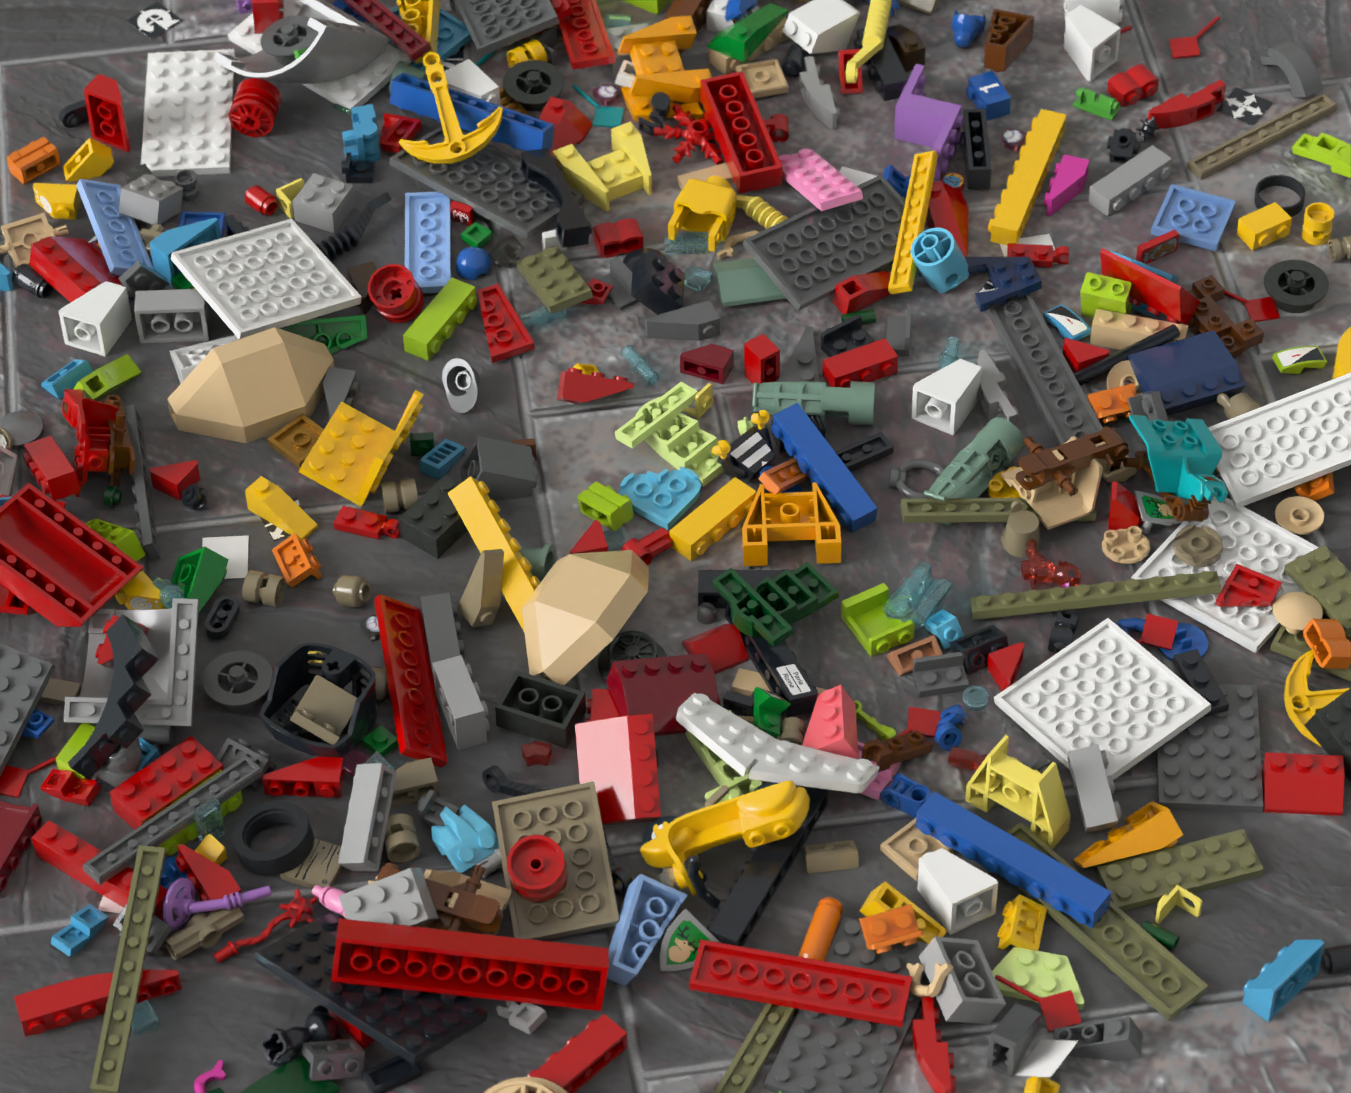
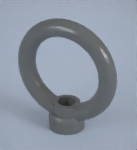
[889,459,945,499]

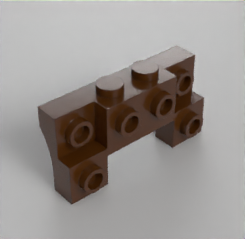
[1188,275,1264,359]

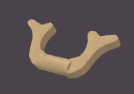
[717,230,759,260]
[907,963,953,997]

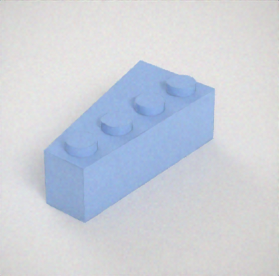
[607,874,687,987]

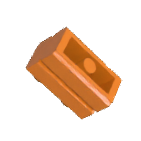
[7,137,61,185]

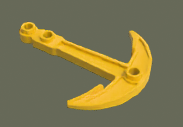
[399,52,503,164]
[1284,649,1350,747]

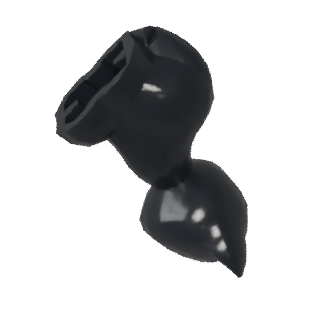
[262,1005,343,1067]

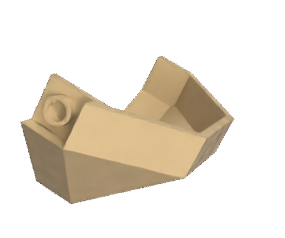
[167,327,335,443]
[522,550,649,685]

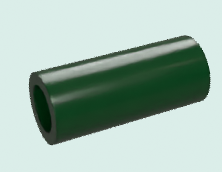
[841,309,876,325]
[1141,920,1180,950]

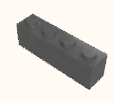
[420,592,467,688]

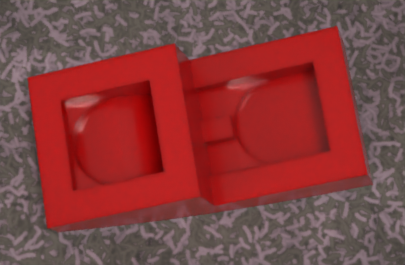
[40,769,102,806]

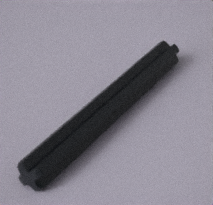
[1074,324,1180,386]

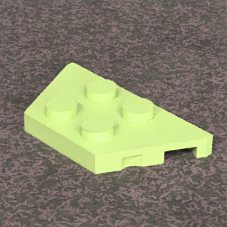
[992,947,1084,1010]

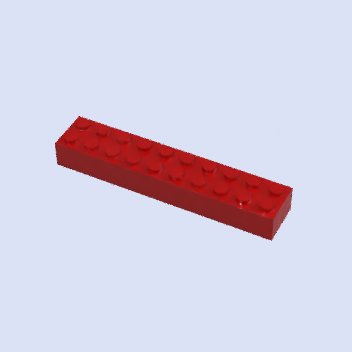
[331,918,609,1011]

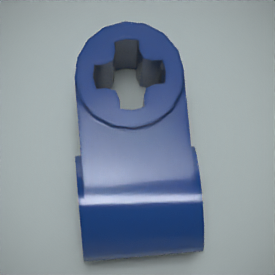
[880,773,930,818]

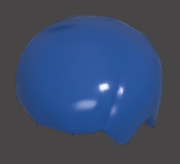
[455,247,492,280]

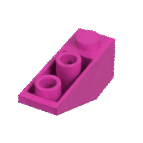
[1044,155,1090,216]

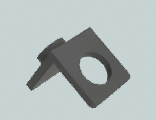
[537,27,558,66]

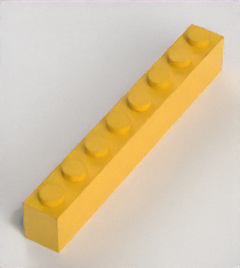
[988,109,1067,245]
[448,476,541,633]

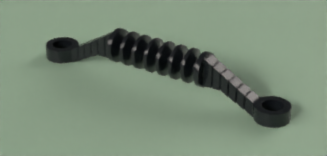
[315,192,392,260]
[482,765,633,896]

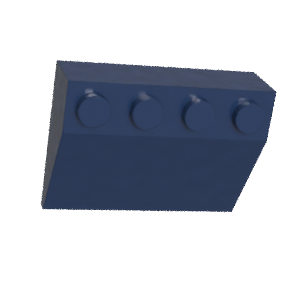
[1128,330,1246,416]

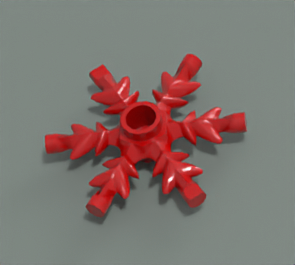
[654,103,724,165]

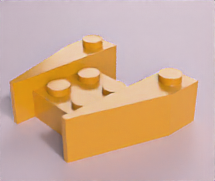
[618,16,712,103]
[742,482,841,566]

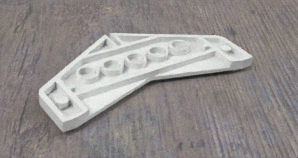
[676,693,880,793]

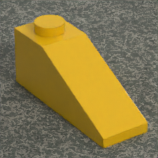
[245,476,318,540]
[860,881,947,944]

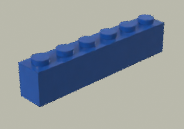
[771,403,878,533]

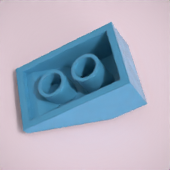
[149,218,221,288]

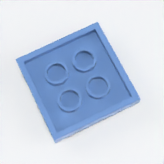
[1151,184,1236,251]

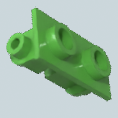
[1072,87,1121,121]

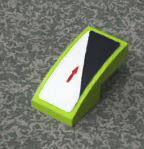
[1272,346,1327,374]

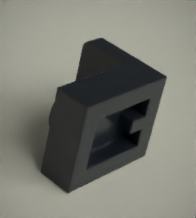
[341,152,375,183]
[723,691,754,717]

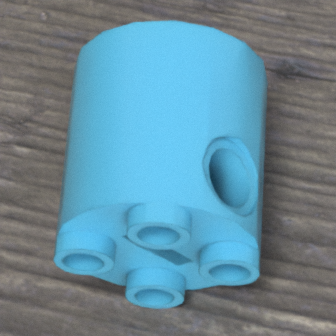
[910,228,969,294]

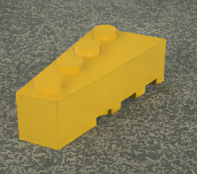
[396,0,440,63]

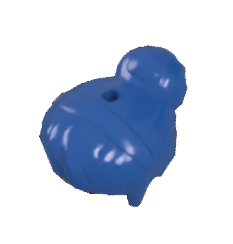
[952,10,986,48]

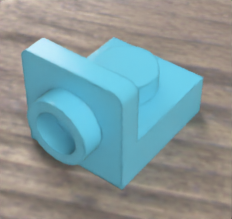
[922,609,964,649]

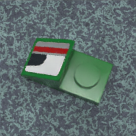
[753,687,791,739]

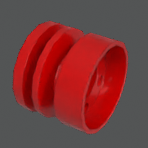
[228,78,282,137]
[368,264,424,324]

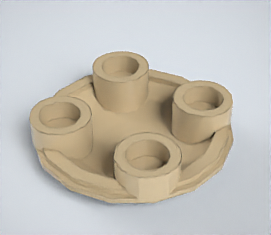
[1102,526,1151,564]
[1272,592,1323,634]

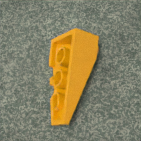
[1073,801,1183,868]

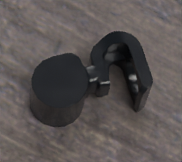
[638,92,670,137]
[1048,610,1079,653]

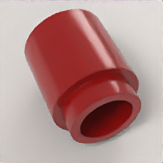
[245,185,278,216]

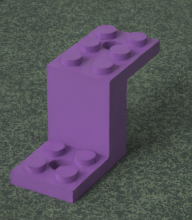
[894,64,964,181]

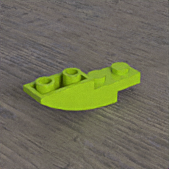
[1292,133,1351,178]

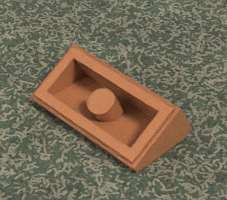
[886,635,943,676]

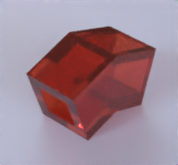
[521,741,552,767]

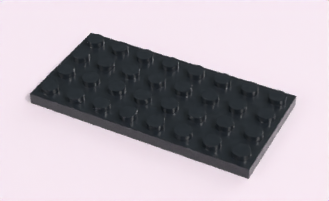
[255,912,488,1065]

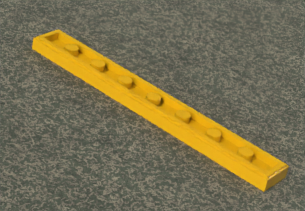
[888,150,938,295]

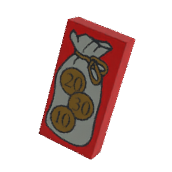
[1136,230,1179,264]

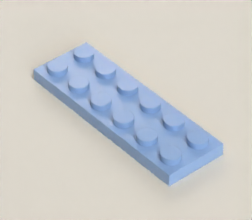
[77,179,154,276]
[405,192,451,294]

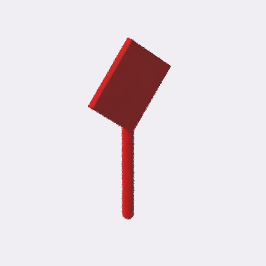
[1169,16,1220,59]
[1224,290,1280,322]
[1136,613,1178,650]
[895,707,941,738]
[0,755,58,798]
[995,975,1082,1032]

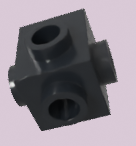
[1107,128,1140,164]

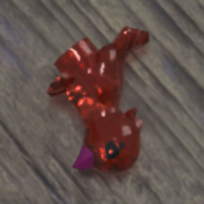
[1021,539,1082,590]

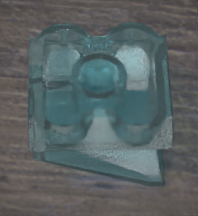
[883,562,953,631]

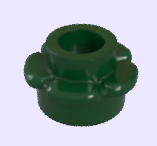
[103,485,122,508]

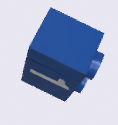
[966,71,1011,121]

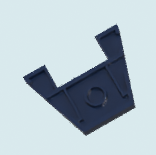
[965,257,1042,312]

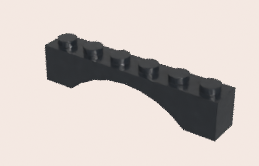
[520,148,592,248]

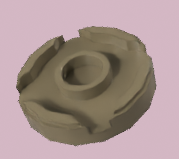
[1173,525,1223,567]

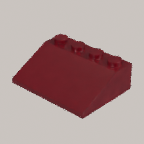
[606,654,721,736]

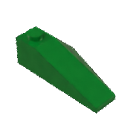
[707,3,788,63]
[279,315,368,354]
[169,547,229,612]

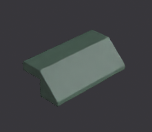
[713,258,786,307]

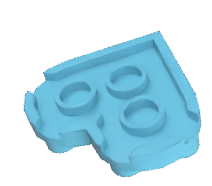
[620,467,701,530]

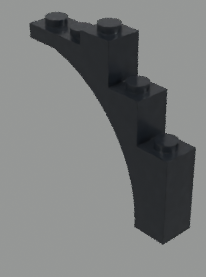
[68,614,159,779]

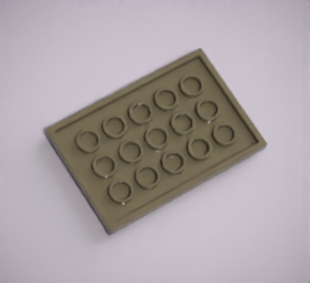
[492,781,620,941]

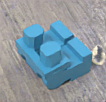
[342,104,380,162]

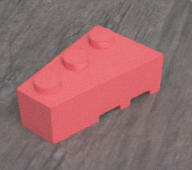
[802,685,859,759]

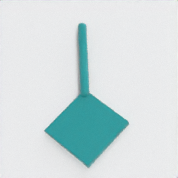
[572,84,624,128]

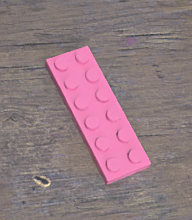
[779,149,863,211]

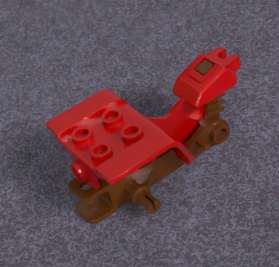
[62,389,135,497]

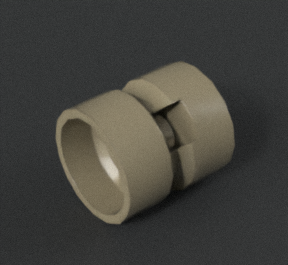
[380,478,418,514]
[242,570,286,608]
[384,813,421,863]

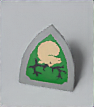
[1134,490,1184,534]
[659,909,721,971]

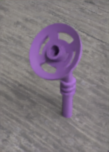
[163,878,271,931]

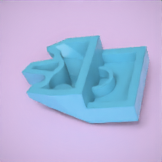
[431,805,499,874]

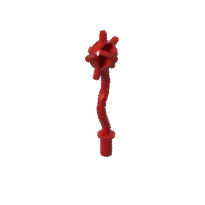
[213,889,318,963]

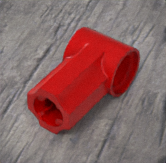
[763,114,789,142]
[621,528,673,566]

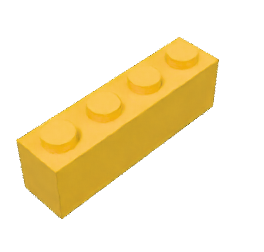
[669,477,756,561]

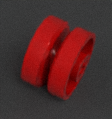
[507,835,568,902]

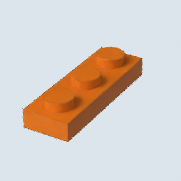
[758,458,809,495]

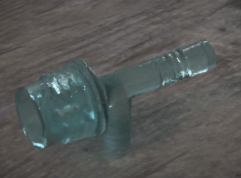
[152,577,184,609]

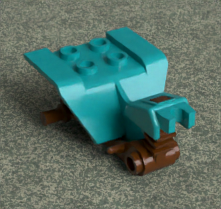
[1123,415,1228,522]

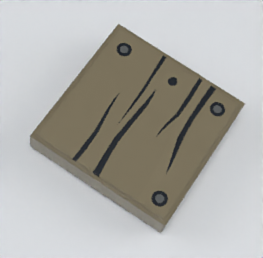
[280,838,343,889]

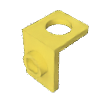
[276,178,304,219]
[683,383,713,419]
[1155,885,1203,924]

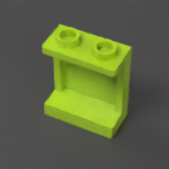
[1080,272,1133,319]
[841,583,915,657]

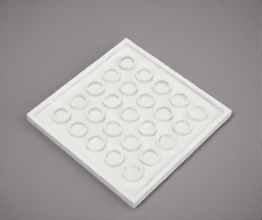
[171,219,362,339]
[1131,496,1319,653]
[994,618,1211,780]

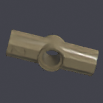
[164,905,245,960]

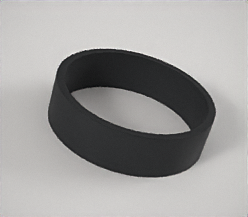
[1254,175,1305,217]

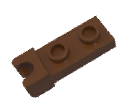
[862,731,933,772]

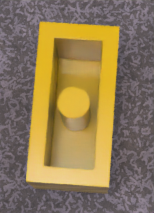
[1237,202,1292,251]

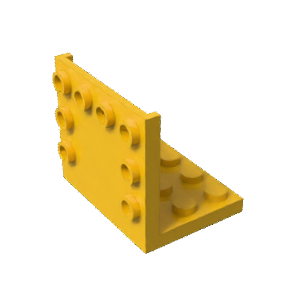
[299,390,424,507]

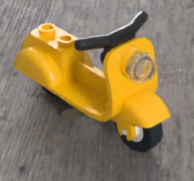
[640,781,810,909]

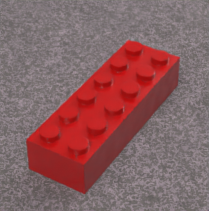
[700,71,783,194]

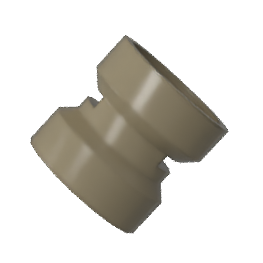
[1327,236,1351,262]
[779,717,806,745]

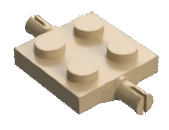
[0,213,69,268]

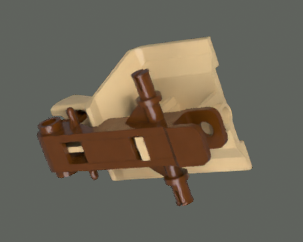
[1001,426,1136,530]
[367,863,513,935]

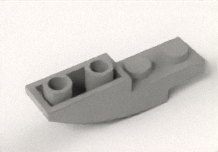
[800,56,840,130]
[978,349,1019,427]

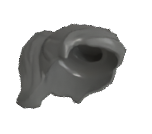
[92,739,142,787]

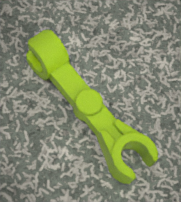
[854,700,896,741]

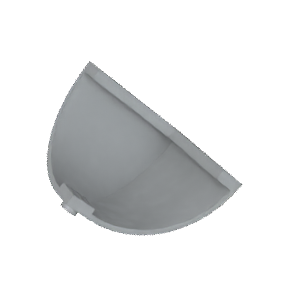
[214,0,390,84]
[64,598,199,727]

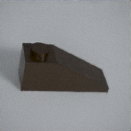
[886,24,926,72]

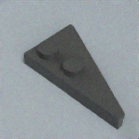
[777,327,820,382]

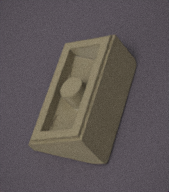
[802,840,859,874]

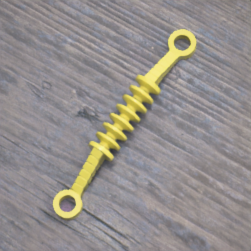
[846,0,892,83]
[731,187,788,229]

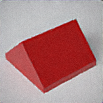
[682,623,749,674]

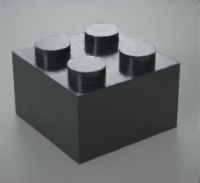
[631,249,685,315]

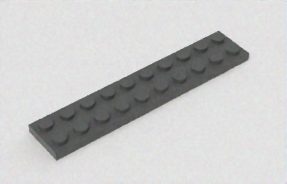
[986,293,1103,446]

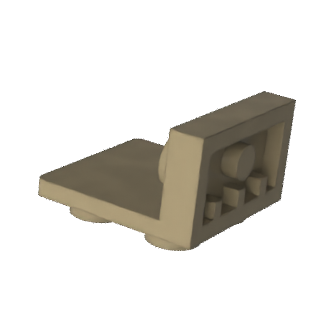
[290,675,358,745]

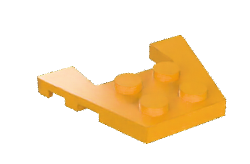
[621,86,703,122]

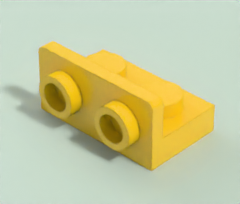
[998,894,1047,951]

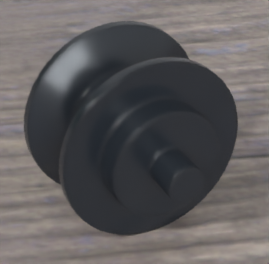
[1136,116,1161,142]
[182,484,207,510]

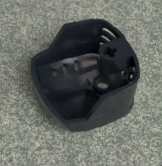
[260,643,378,757]

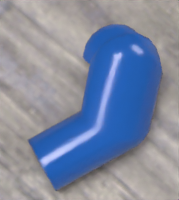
[1116,617,1145,635]

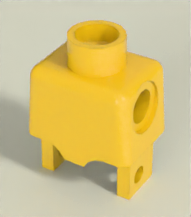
[668,175,736,252]

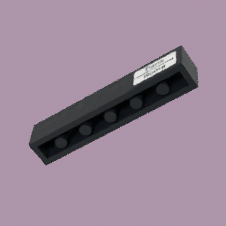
[725,601,818,718]

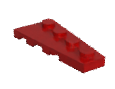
[477,283,535,363]

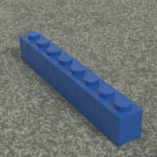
[390,73,554,151]
[916,791,1111,928]

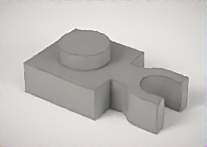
[496,1001,547,1035]

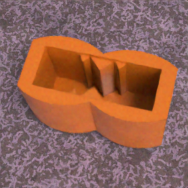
[1303,619,1351,669]

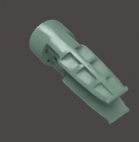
[752,381,875,426]
[924,417,1025,526]

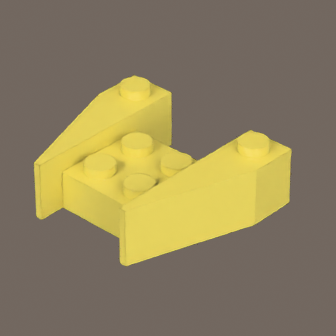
[552,122,652,212]
[965,735,1070,849]

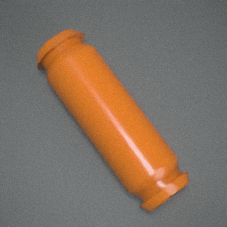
[798,897,843,961]

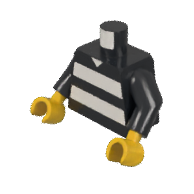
[712,410,775,484]

